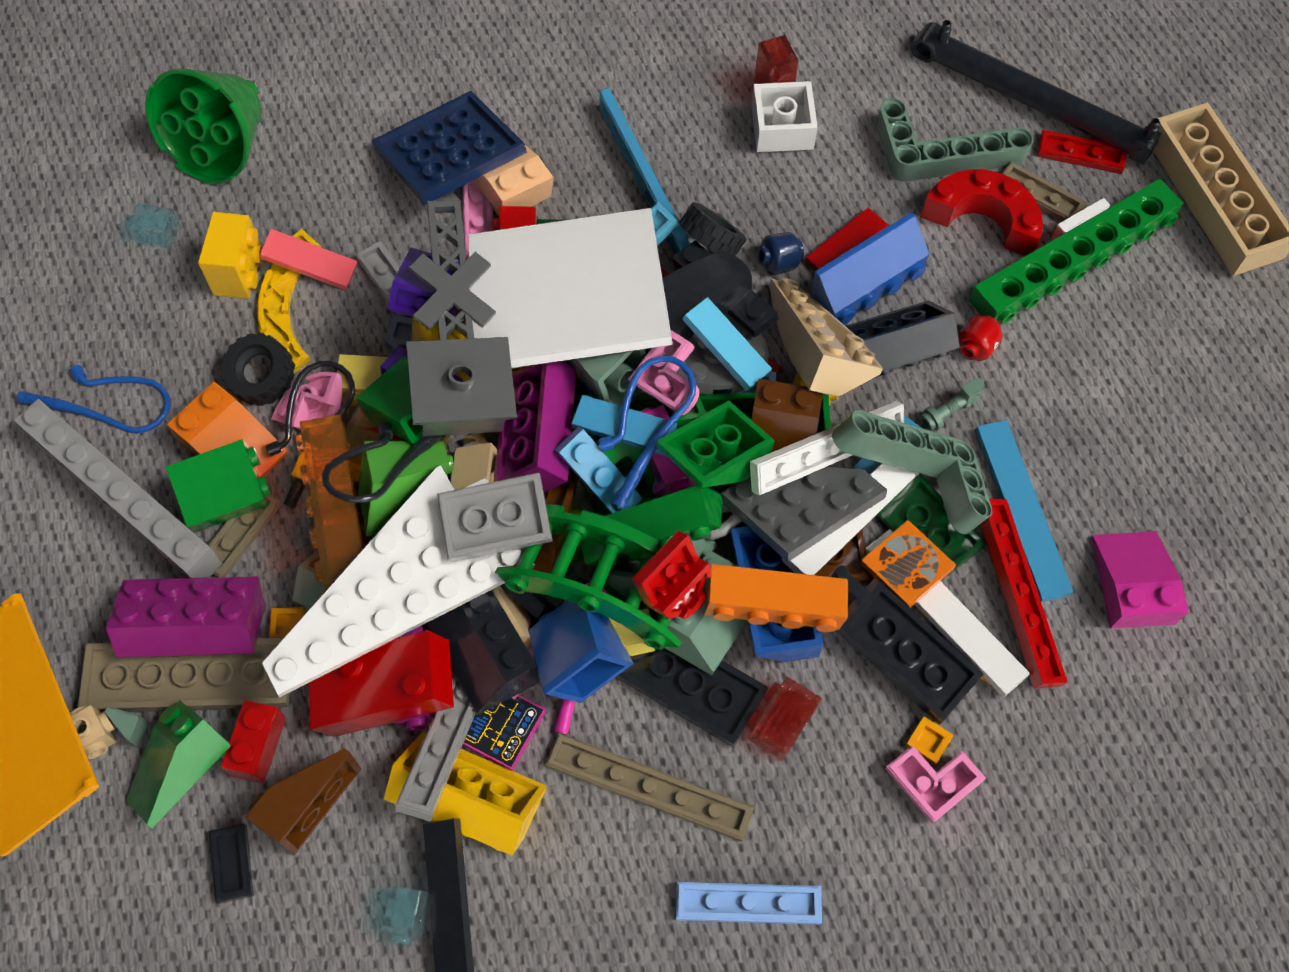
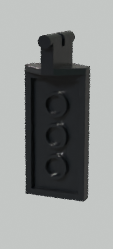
[830,566,983,725]

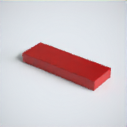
[1036,129,1127,174]
[805,207,889,271]

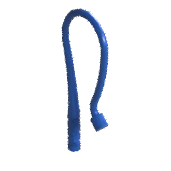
[598,355,696,509]
[17,365,171,434]

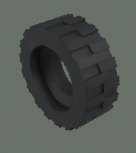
[679,202,747,256]
[220,333,295,406]

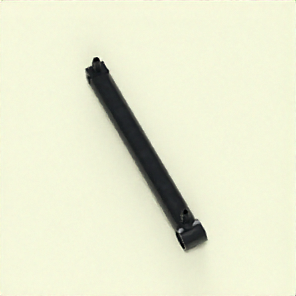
[910,20,1162,165]

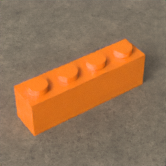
[704,564,848,632]

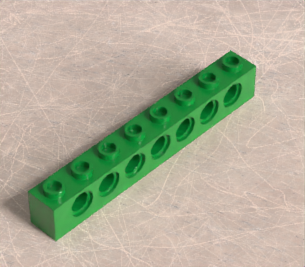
[969,179,1183,324]

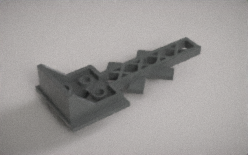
[406,200,517,437]

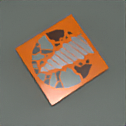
[860,520,956,608]

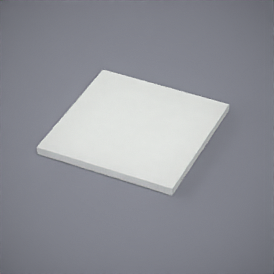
[468,208,672,368]

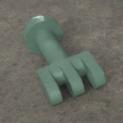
[920,378,984,431]

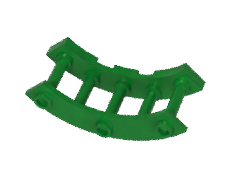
[495,504,682,650]

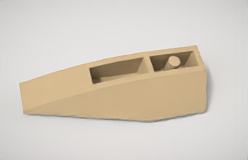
[769,278,883,397]

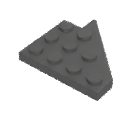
[721,467,887,562]

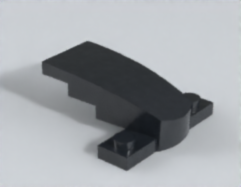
[662,240,778,340]

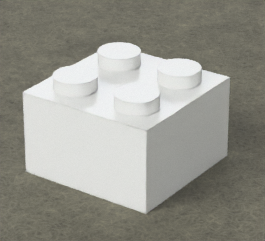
[751,81,818,152]

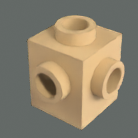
[70,705,117,759]

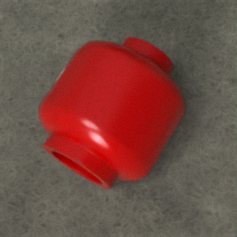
[958,315,1003,361]

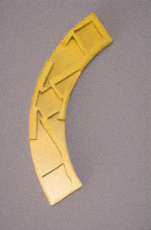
[257,228,321,374]

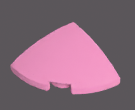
[271,372,342,439]

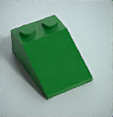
[655,400,775,488]
[126,700,231,828]

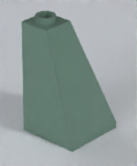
[565,349,646,406]

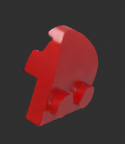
[632,531,712,620]

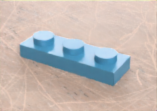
[555,427,643,514]

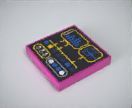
[462,695,546,771]

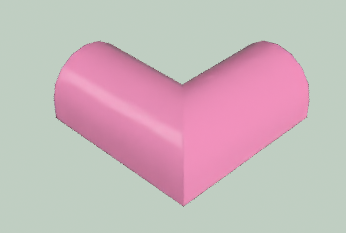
[628,331,699,415]
[885,745,986,824]

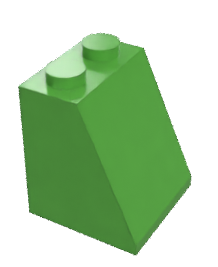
[357,441,453,536]

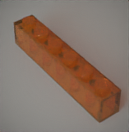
[296,415,364,599]

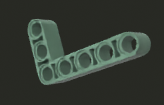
[877,98,1033,182]
[832,410,992,534]

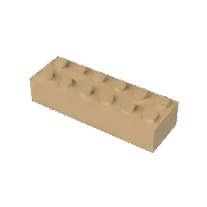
[1153,102,1289,276]

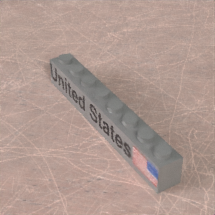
[14,399,222,578]

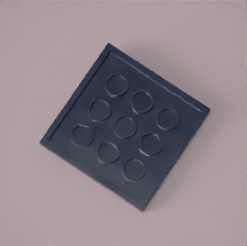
[371,91,527,205]

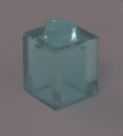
[128,204,180,249]
[381,886,430,946]

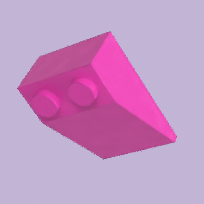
[1092,531,1189,629]

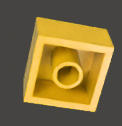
[198,212,264,299]

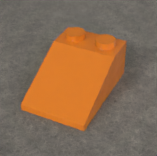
[167,381,288,478]

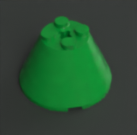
[145,68,262,184]

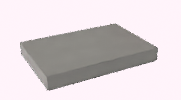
[437,473,553,562]

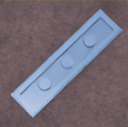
[676,882,822,925]

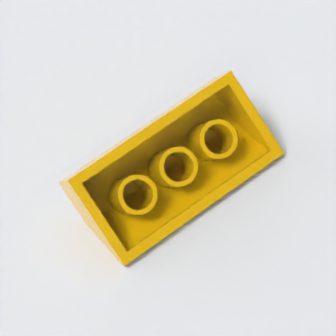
[384,732,547,856]

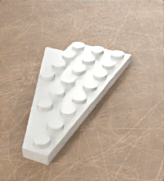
[262,465,535,698]

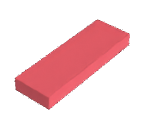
[260,229,358,290]

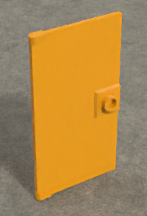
[0,593,99,856]

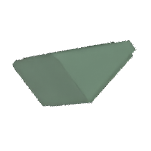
[105,707,149,748]

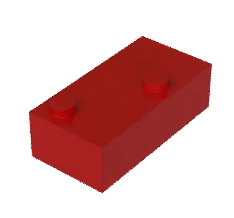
[309,630,454,737]

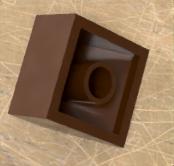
[751,379,823,452]

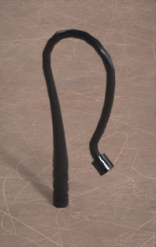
[265,360,355,509]
[321,422,446,503]

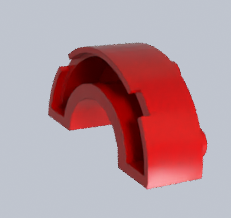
[920,169,1043,256]

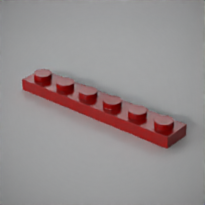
[981,499,1068,689]

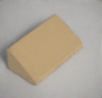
[492,586,535,650]

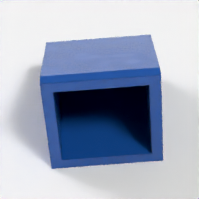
[528,600,634,703]

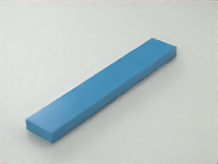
[975,420,1074,603]

